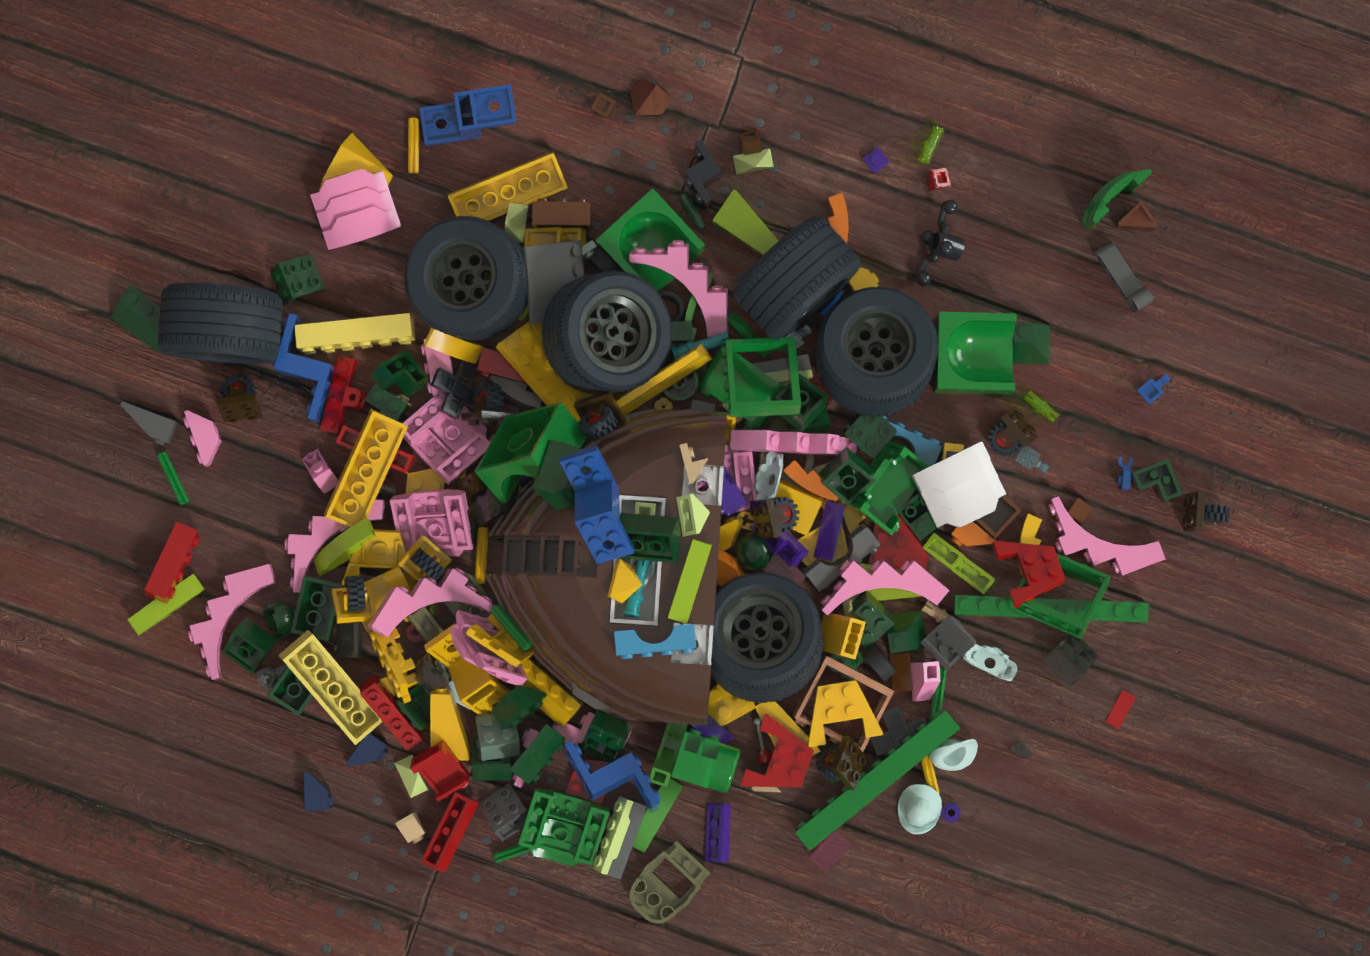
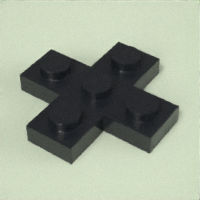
[431,360,477,420]
[870,706,927,756]

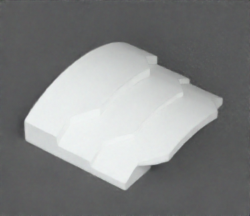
[912,442,1006,528]

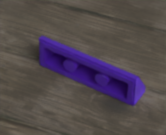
[813,501,845,561]
[705,803,731,862]

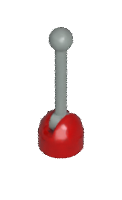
[753,717,772,764]

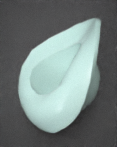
[929,739,978,771]
[898,784,942,834]

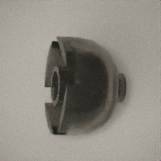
[415,653,452,690]

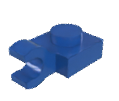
[817,290,844,318]
[1137,374,1171,405]
[1117,457,1133,491]

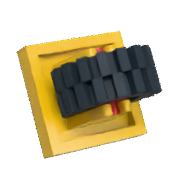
[397,534,452,582]
[331,575,376,624]

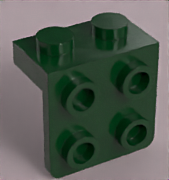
[270,254,324,305]
[843,413,897,458]
[396,680,431,731]

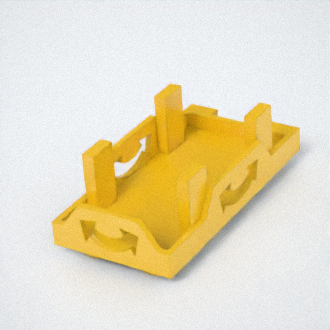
[369,628,419,704]

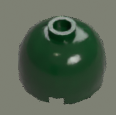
[735,532,773,571]
[263,601,296,640]

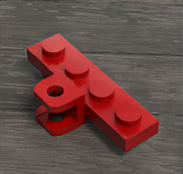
[320,356,367,435]

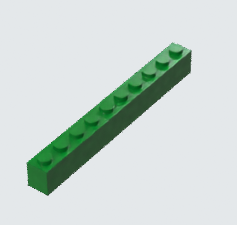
[953,595,1149,623]
[795,710,960,851]

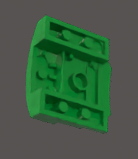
[1080,169,1152,232]
[518,788,610,866]

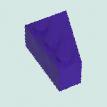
[702,466,748,517]

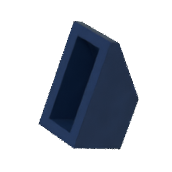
[346,733,389,766]
[304,772,333,811]

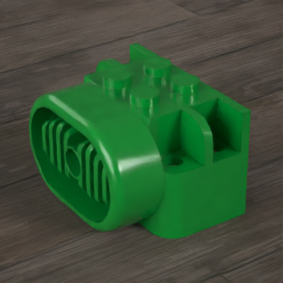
[671,729,740,793]

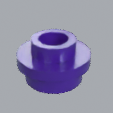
[941,803,961,822]

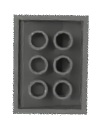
[523,240,584,324]

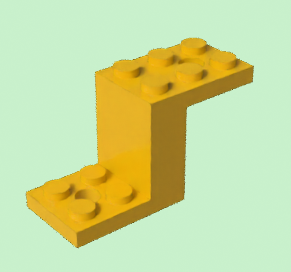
[424,624,510,716]

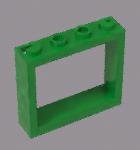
[721,337,801,417]
[1010,553,1111,639]

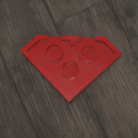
[868,514,928,571]

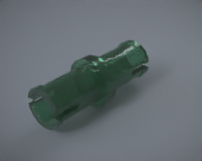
[677,192,708,231]

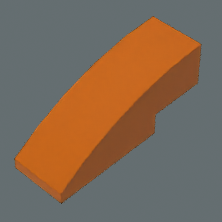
[827,193,849,243]
[783,459,839,501]

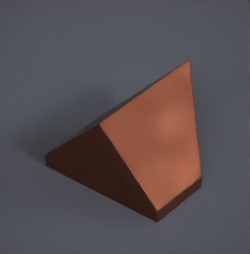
[630,78,672,116]
[1116,201,1157,231]

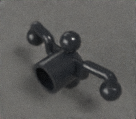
[915,200,965,286]

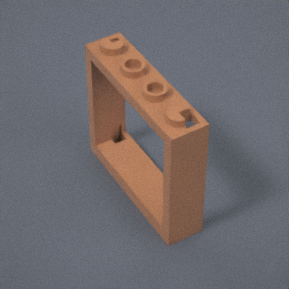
[792,654,894,752]

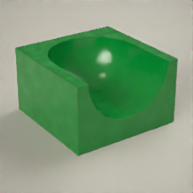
[596,188,705,292]
[934,311,1017,395]
[475,402,586,503]

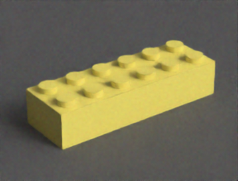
[295,313,415,355]
[278,630,382,745]

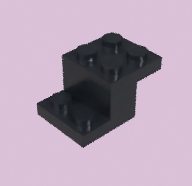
[684,139,721,209]

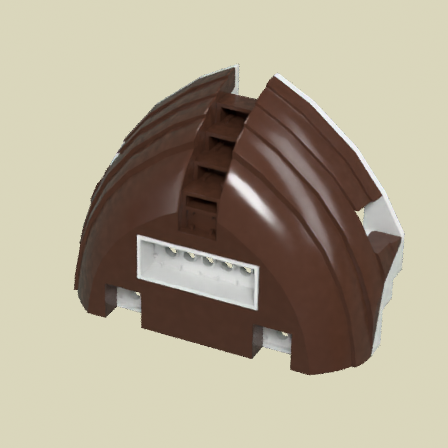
[485,409,727,725]

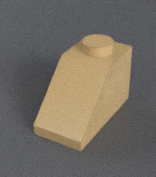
[395,812,427,844]

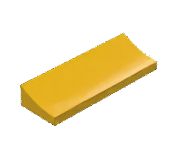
[447,151,568,221]
[615,343,712,416]
[324,409,408,527]

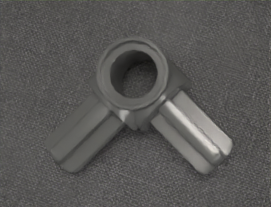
[255,664,287,691]

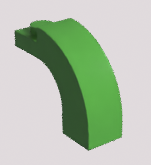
[650,723,688,787]

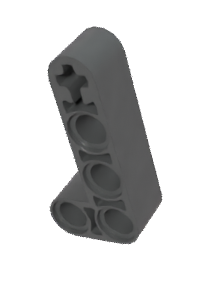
[1094,241,1154,313]

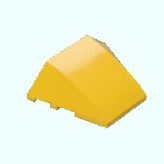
[318,133,393,192]

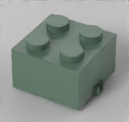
[475,714,520,761]

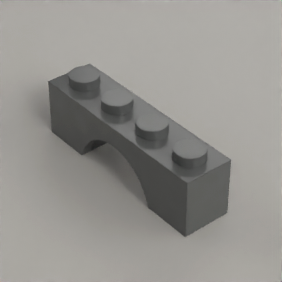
[803,523,880,592]

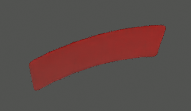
[1106,690,1136,729]

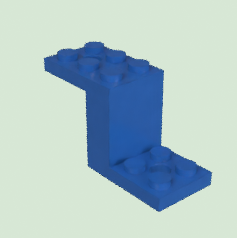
[420,84,517,146]
[272,313,334,423]
[559,446,635,565]
[564,740,661,813]

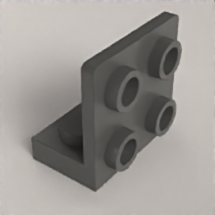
[478,783,528,842]

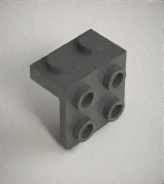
[920,615,976,670]

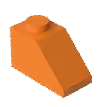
[950,522,996,547]

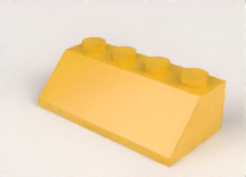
[512,657,584,728]

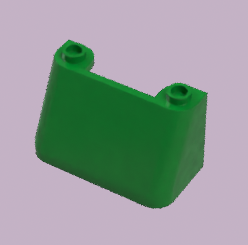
[698,344,783,430]
[849,442,929,535]

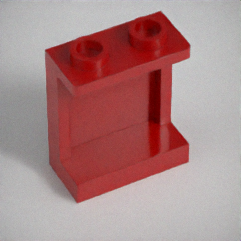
[410,740,470,801]

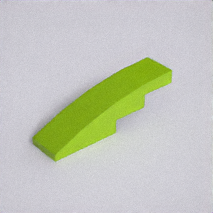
[313,518,376,576]
[127,574,204,636]

